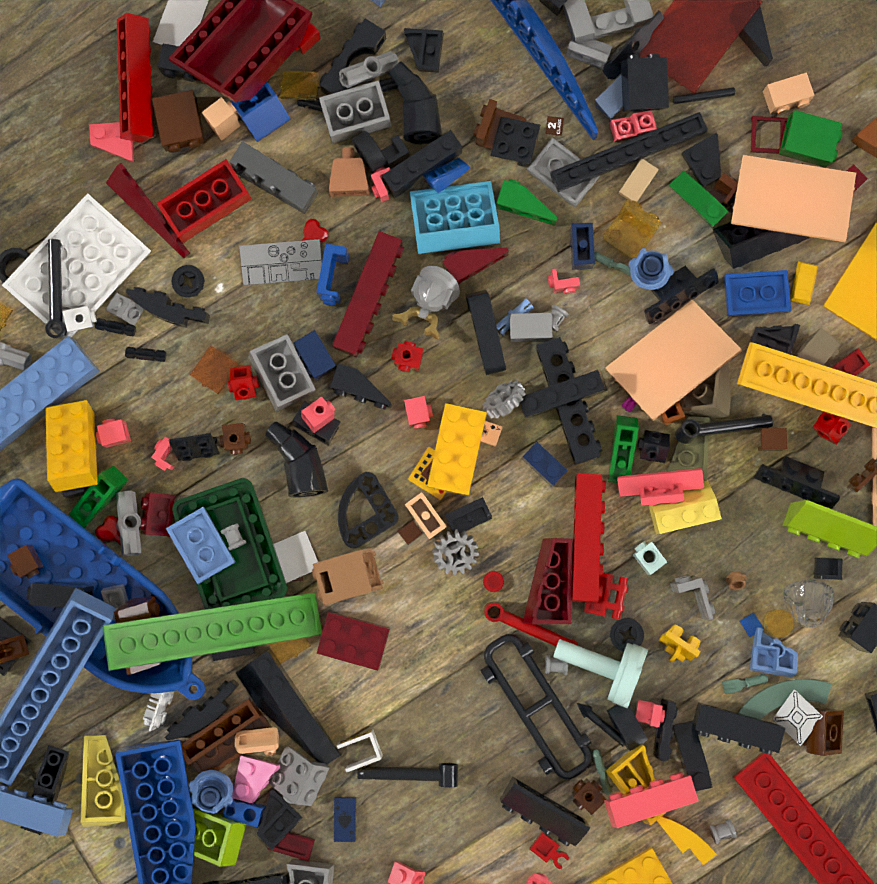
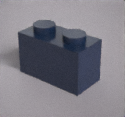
[570,223,595,270]
[293,330,337,381]
[521,442,568,487]

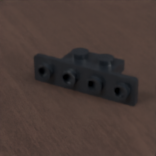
[644,265,719,324]
[754,456,840,509]

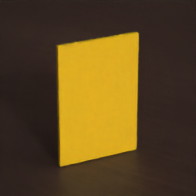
[822,221,877,341]

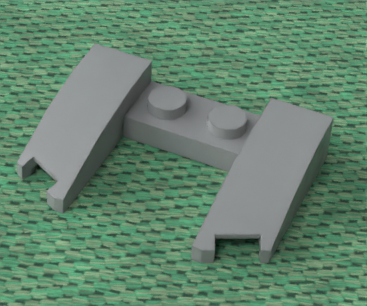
[563,0,654,44]

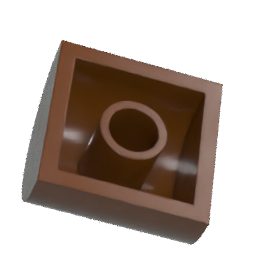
[803,708,844,756]

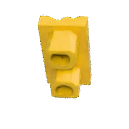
[659,624,701,662]

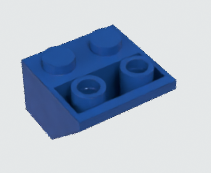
[231,82,291,142]

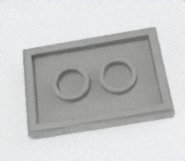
[527,138,601,208]

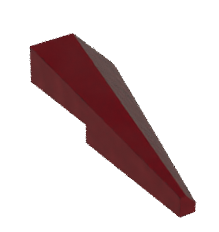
[106,163,190,258]

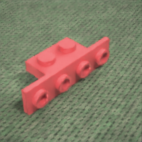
[617,468,704,506]

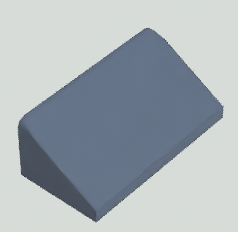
[595,75,623,119]

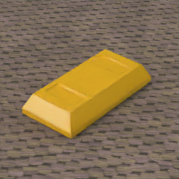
[790,261,819,305]

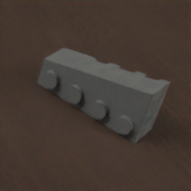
[229,141,318,214]

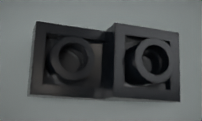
[606,704,648,751]

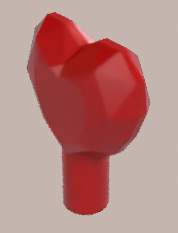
[301,219,329,243]
[95,515,121,546]

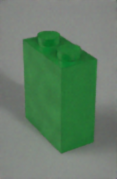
[779,110,843,168]

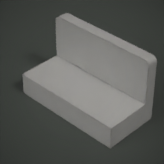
[566,39,612,69]
[510,313,553,342]

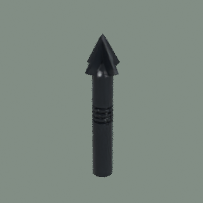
[577,703,625,747]

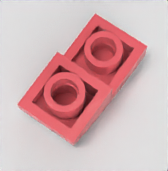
[609,110,657,142]

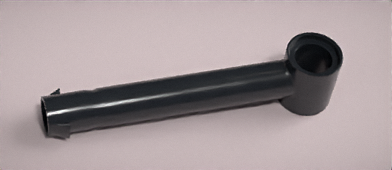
[45,239,67,339]
[675,414,773,444]
[357,763,458,788]

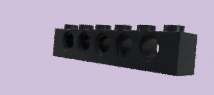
[536,337,602,465]

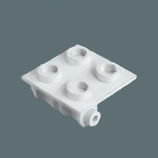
[143,691,174,732]

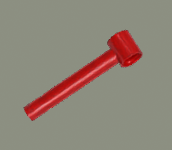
[483,601,578,647]

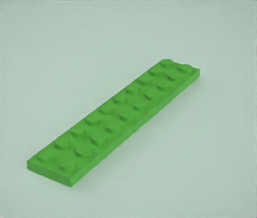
[102,593,322,671]

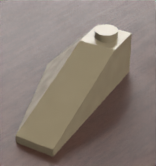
[680,330,731,419]

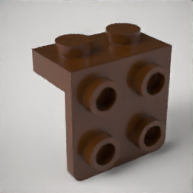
[473,99,527,150]
[848,458,877,492]

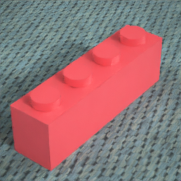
[604,772,699,828]

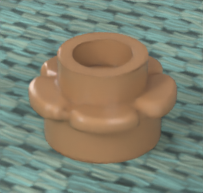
[726,571,747,590]

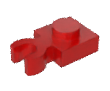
[529,831,569,869]

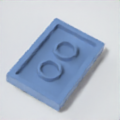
[166,507,235,584]

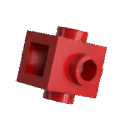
[391,341,424,372]
[228,365,259,400]
[813,412,851,445]

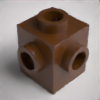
[220,423,251,455]
[572,778,607,815]

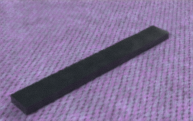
[550,112,708,192]

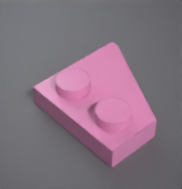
[232,755,280,803]

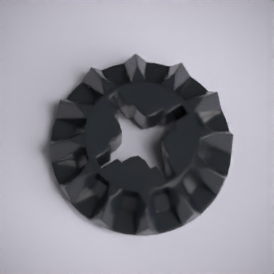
[171,265,205,298]
[610,618,644,652]

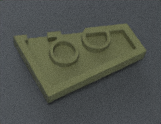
[667,417,710,481]

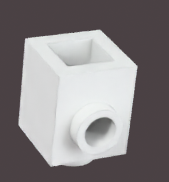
[62,306,97,332]

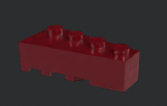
[522,538,572,624]

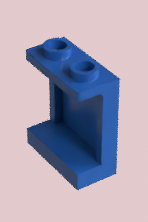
[316,244,350,306]

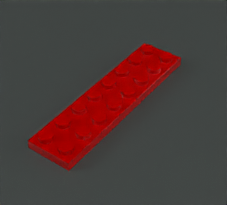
[733,753,875,884]

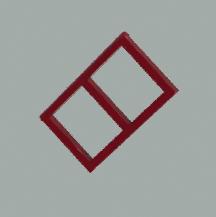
[750,116,788,154]

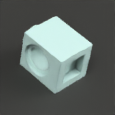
[632,541,667,575]

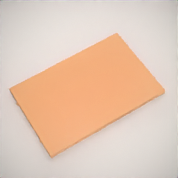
[731,155,856,242]
[605,300,742,421]

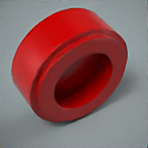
[483,571,504,592]

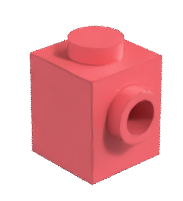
[404,396,433,429]
[301,397,335,433]
[96,418,131,448]

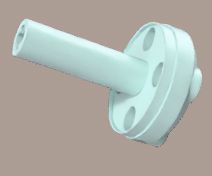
[553,639,648,708]

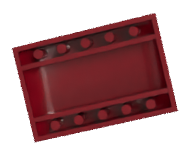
[169,0,313,102]

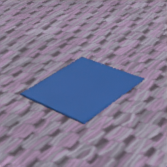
[740,613,764,637]

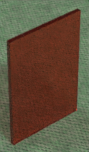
[639,0,763,94]

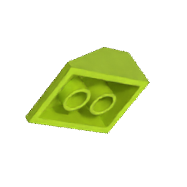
[193,806,246,867]

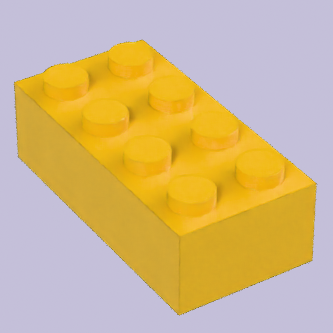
[46,400,98,492]
[427,403,487,496]

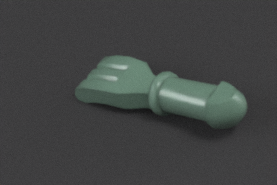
[594,252,631,276]
[722,674,768,694]
[592,749,613,795]

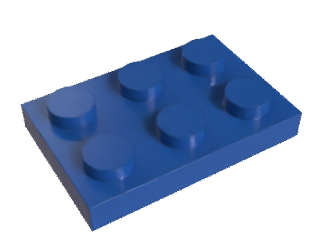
[724,270,791,317]

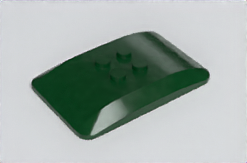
[172,478,287,610]

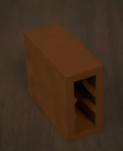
[152,90,206,153]

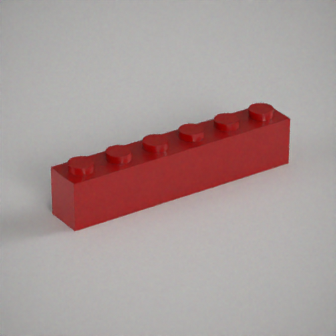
[117,13,154,143]
[572,473,606,603]

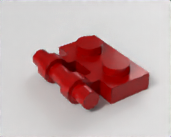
[584,573,629,620]

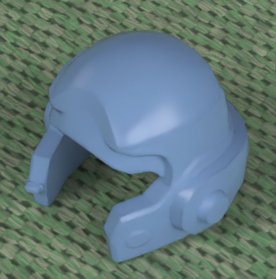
[628,248,674,290]
[189,770,233,814]

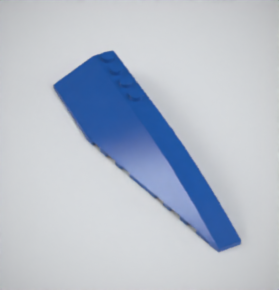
[490,0,598,140]
[115,740,196,884]

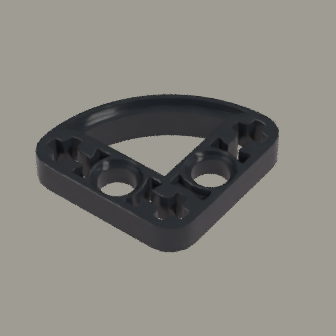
[338,472,399,548]

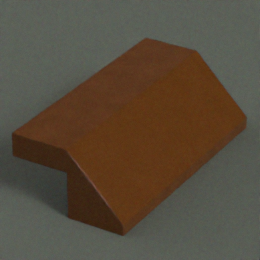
[181,699,272,774]

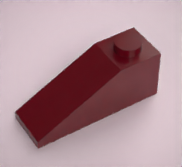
[442,247,509,285]

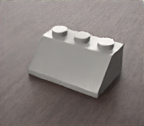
[319,80,391,144]
[248,334,316,412]

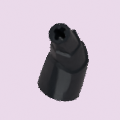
[388,61,442,144]
[265,421,328,498]

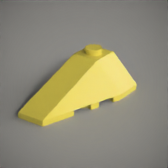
[81,735,126,827]

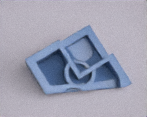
[750,627,798,678]

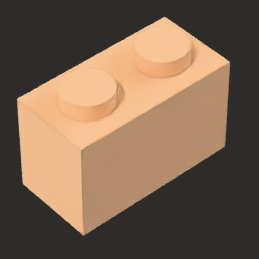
[763,73,815,114]
[202,97,240,141]
[405,492,447,539]

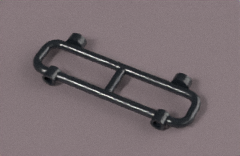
[480,634,593,780]

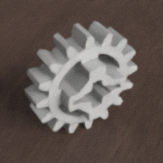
[482,380,526,419]
[432,529,479,575]

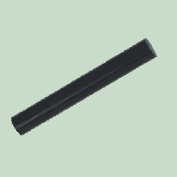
[673,87,735,104]

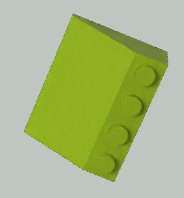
[782,500,877,558]

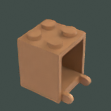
[312,548,384,605]

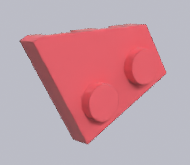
[89,122,134,162]

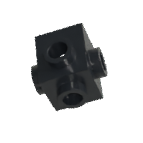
[637,430,670,463]

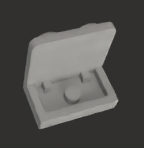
[670,575,715,621]
[269,746,330,806]

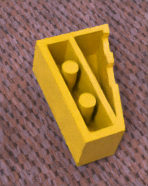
[605,745,666,825]

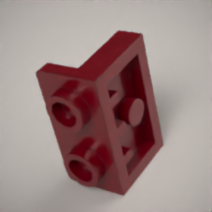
[139,493,175,537]

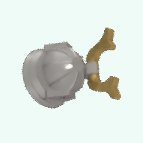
[392,266,460,340]

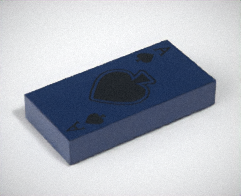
[334,797,356,842]

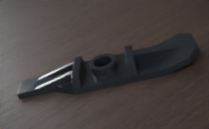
[602,10,665,79]

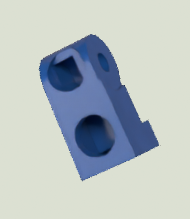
[223,799,266,828]

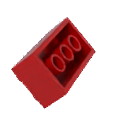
[156,159,252,243]

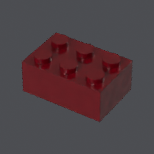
[316,611,391,671]

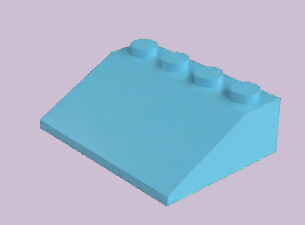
[410,181,500,254]

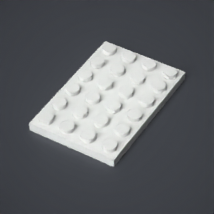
[2,193,151,339]

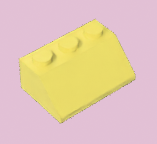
[649,480,722,534]

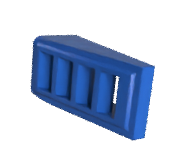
[423,158,470,193]

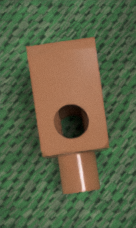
[329,147,369,197]

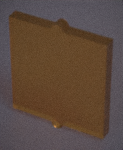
[190,345,239,394]

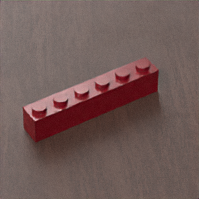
[332,231,405,358]

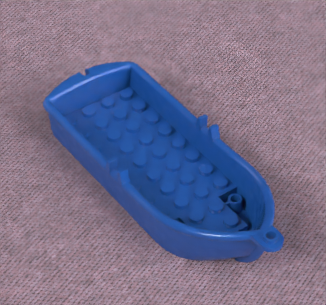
[0,478,205,700]

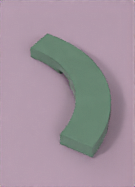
[736,679,832,742]

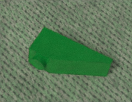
[669,170,728,229]
[496,179,557,226]
[608,415,639,483]
[69,466,129,528]

